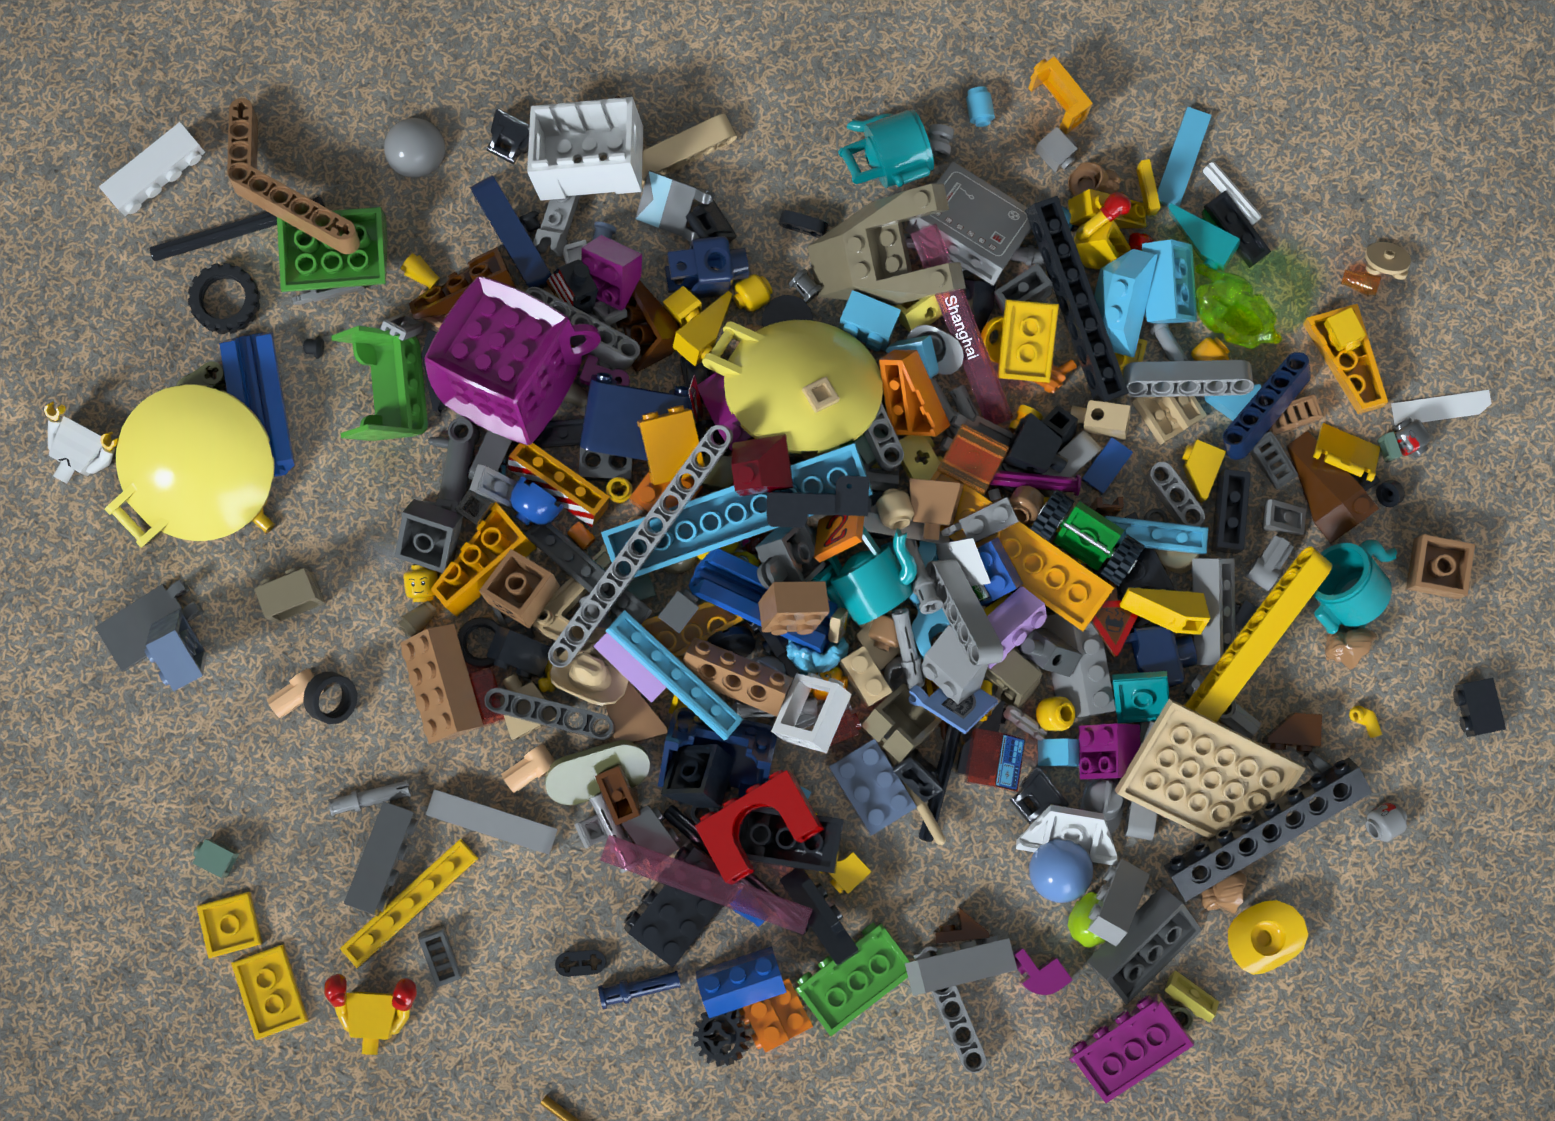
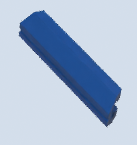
[219,332,295,477]
[688,548,838,654]

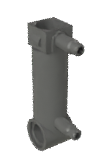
[422,418,480,515]

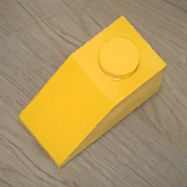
[1182,439,1226,503]

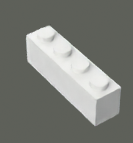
[99,122,205,216]

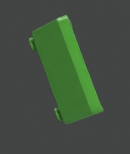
[332,326,428,441]

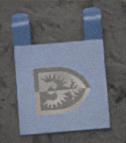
[908,685,998,734]

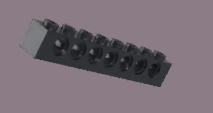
[1025,196,1129,402]
[1164,757,1373,902]

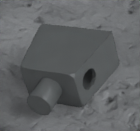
[1018,628,1083,677]

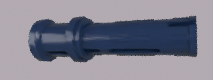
[598,971,681,1010]

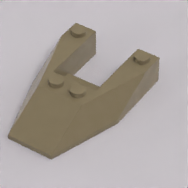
[807,184,966,306]

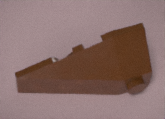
[616,280,680,372]

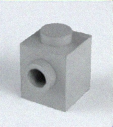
[1035,127,1078,173]

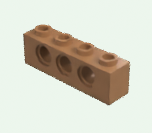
[683,637,793,717]

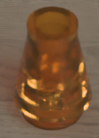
[1341,269,1382,297]

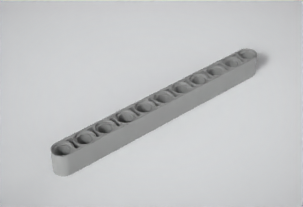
[548,425,733,667]

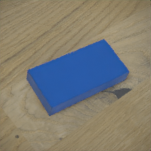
[1081,437,1133,494]

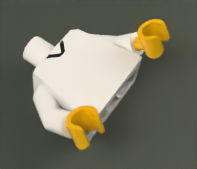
[44,401,118,484]

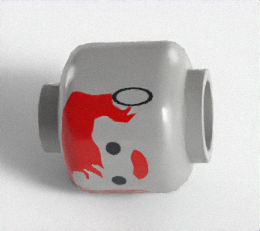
[1366,802,1407,842]

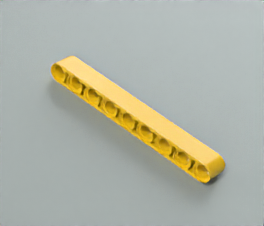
[1185,546,1332,722]

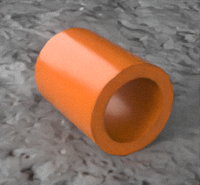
[567,521,596,551]

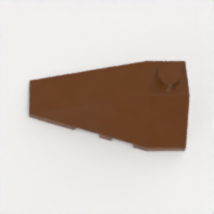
[409,247,517,319]
[1286,431,1379,544]

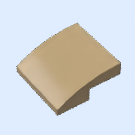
[1132,396,1207,445]

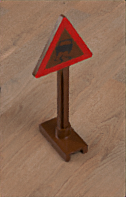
[1089,497,1138,657]

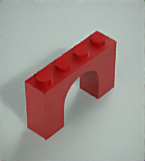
[695,770,824,885]

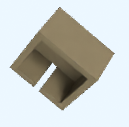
[254,567,326,623]
[861,683,942,762]

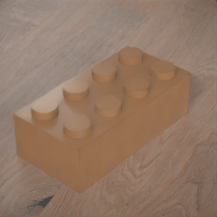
[400,624,483,744]

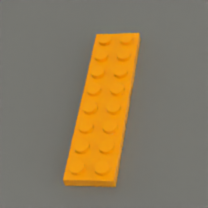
[930,466,1114,632]

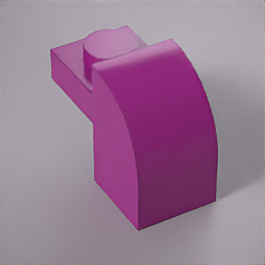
[1013,947,1073,995]

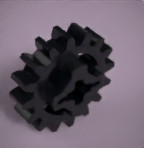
[693,1009,751,1067]

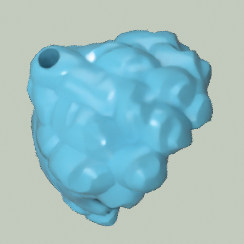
[786,637,849,676]

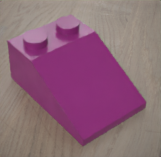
[697,373,755,451]

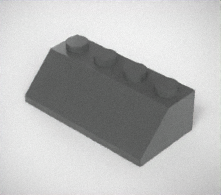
[1086,886,1202,1005]

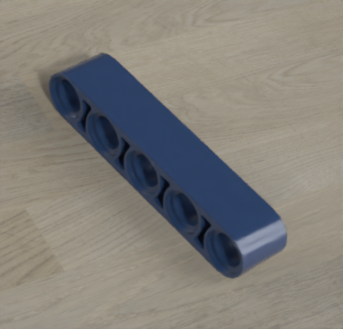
[470,175,551,289]
[1223,352,1311,460]

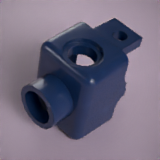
[664,236,749,299]
[1106,624,1197,688]

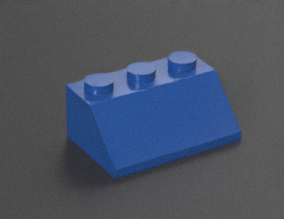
[696,946,787,1018]

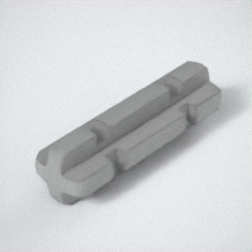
[1003,705,1048,741]

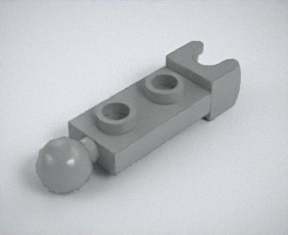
[533,195,581,257]

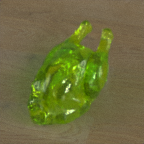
[1195,264,1283,349]

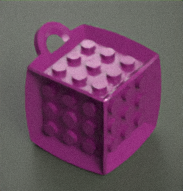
[425,276,601,445]

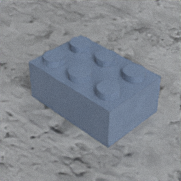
[144,609,207,691]
[828,739,917,836]

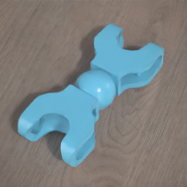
[881,540,950,659]

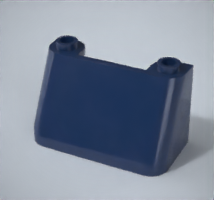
[580,372,693,461]
[658,707,777,798]

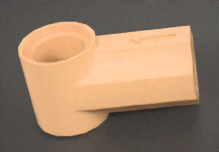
[267,669,324,718]
[501,743,555,793]

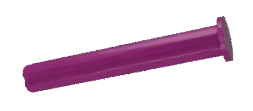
[989,470,1081,496]

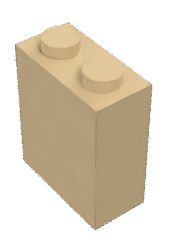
[839,646,892,710]

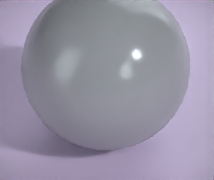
[384,118,445,178]

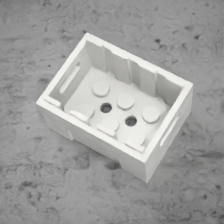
[527,97,643,201]

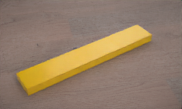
[339,839,479,968]

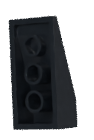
[739,807,844,874]

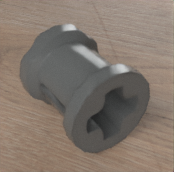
[789,269,822,303]

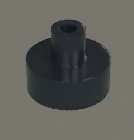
[1376,480,1405,508]

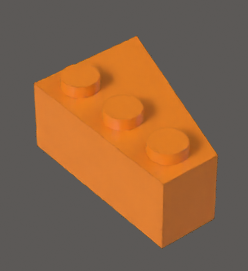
[879,350,951,436]

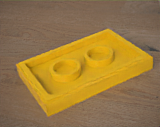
[997,299,1059,383]
[231,944,309,1040]

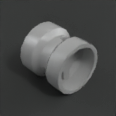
[928,124,954,158]

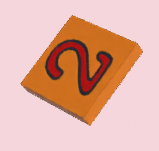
[814,515,864,563]

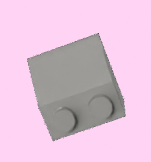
[921,625,988,704]

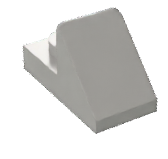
[1262,499,1306,535]

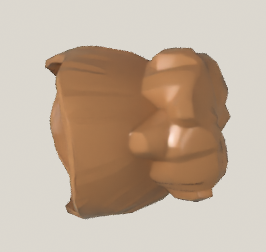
[1068,162,1121,197]
[1325,628,1377,670]
[1200,871,1247,914]

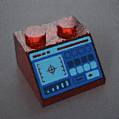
[964,728,1026,792]

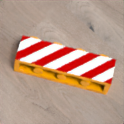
[508,443,610,528]

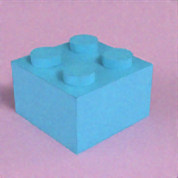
[839,290,901,351]

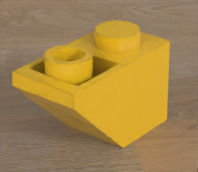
[663,286,702,328]

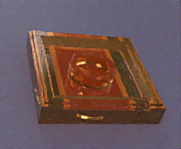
[937,423,1009,495]

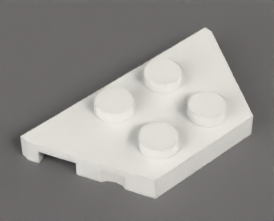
[1016,805,1118,866]

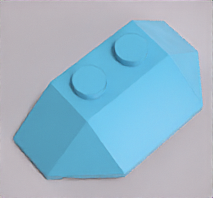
[1094,249,1158,357]

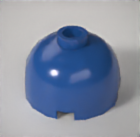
[510,476,564,526]

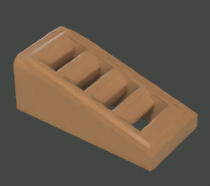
[1268,394,1323,435]

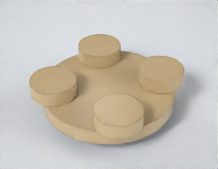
[1365,242,1411,280]

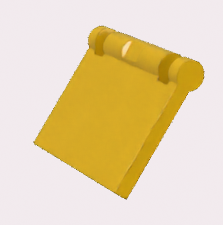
[1313,423,1381,482]

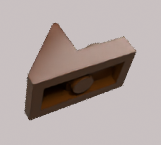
[595,765,641,825]
[933,907,990,944]

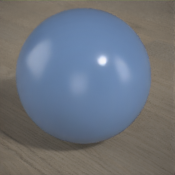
[1029,839,1093,903]

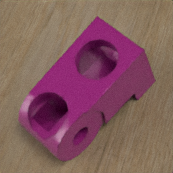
[580,354,630,386]

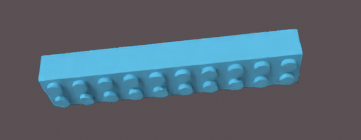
[601,442,873,577]

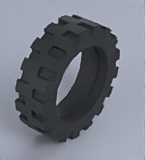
[188,263,261,334]

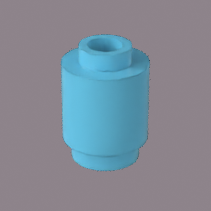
[966,86,995,127]

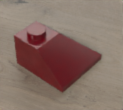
[731,434,794,496]

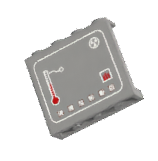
[905,162,1032,285]

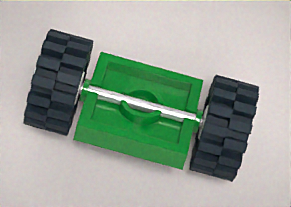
[1031,490,1145,586]

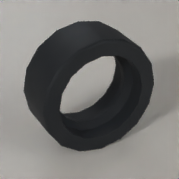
[457,617,501,668]
[303,671,358,724]

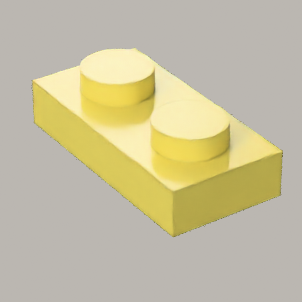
[1165,970,1219,1023]

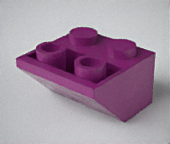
[581,235,642,311]
[1079,723,1140,779]

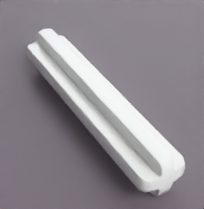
[1203,162,1262,225]

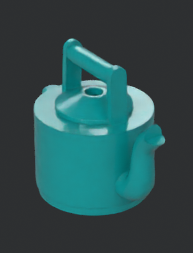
[838,110,934,188]
[826,526,917,625]
[1313,539,1397,634]

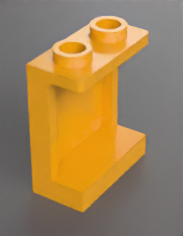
[1028,56,1093,135]
[637,405,705,485]

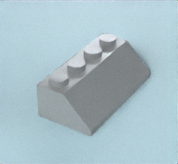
[1042,614,1116,719]

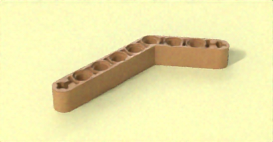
[227,98,360,254]

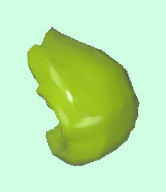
[1068,892,1106,948]

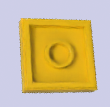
[196,892,263,959]

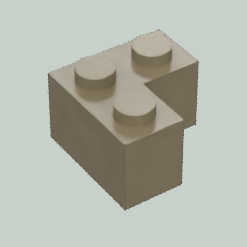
[985,647,1042,709]

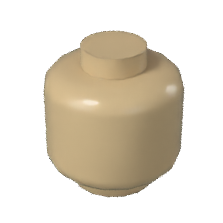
[876,489,914,530]

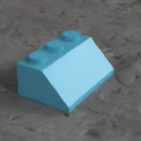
[1142,239,1197,324]

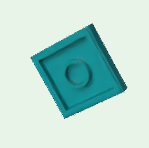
[1113,671,1170,723]

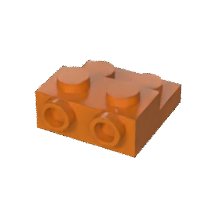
[739,978,813,1053]

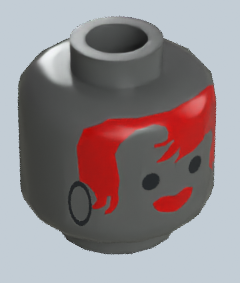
[1392,417,1431,457]

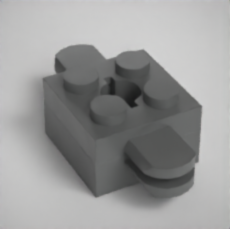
[755,523,826,588]

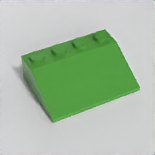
[277,207,388,292]

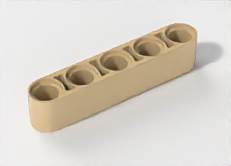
[642,114,737,186]

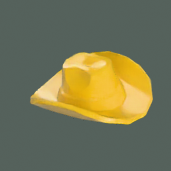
[1228,900,1308,975]

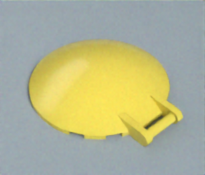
[702,320,883,454]
[104,384,275,548]

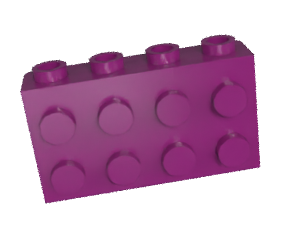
[1069,994,1195,1103]

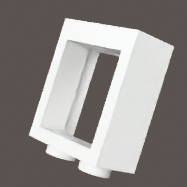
[771,673,852,753]

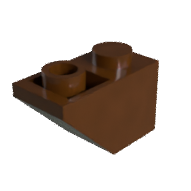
[1262,713,1322,752]

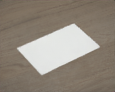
[936,538,991,586]

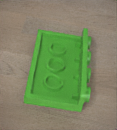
[795,922,910,1036]

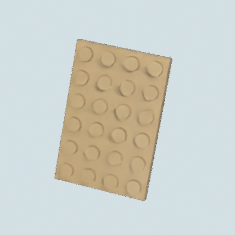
[1115,699,1306,844]

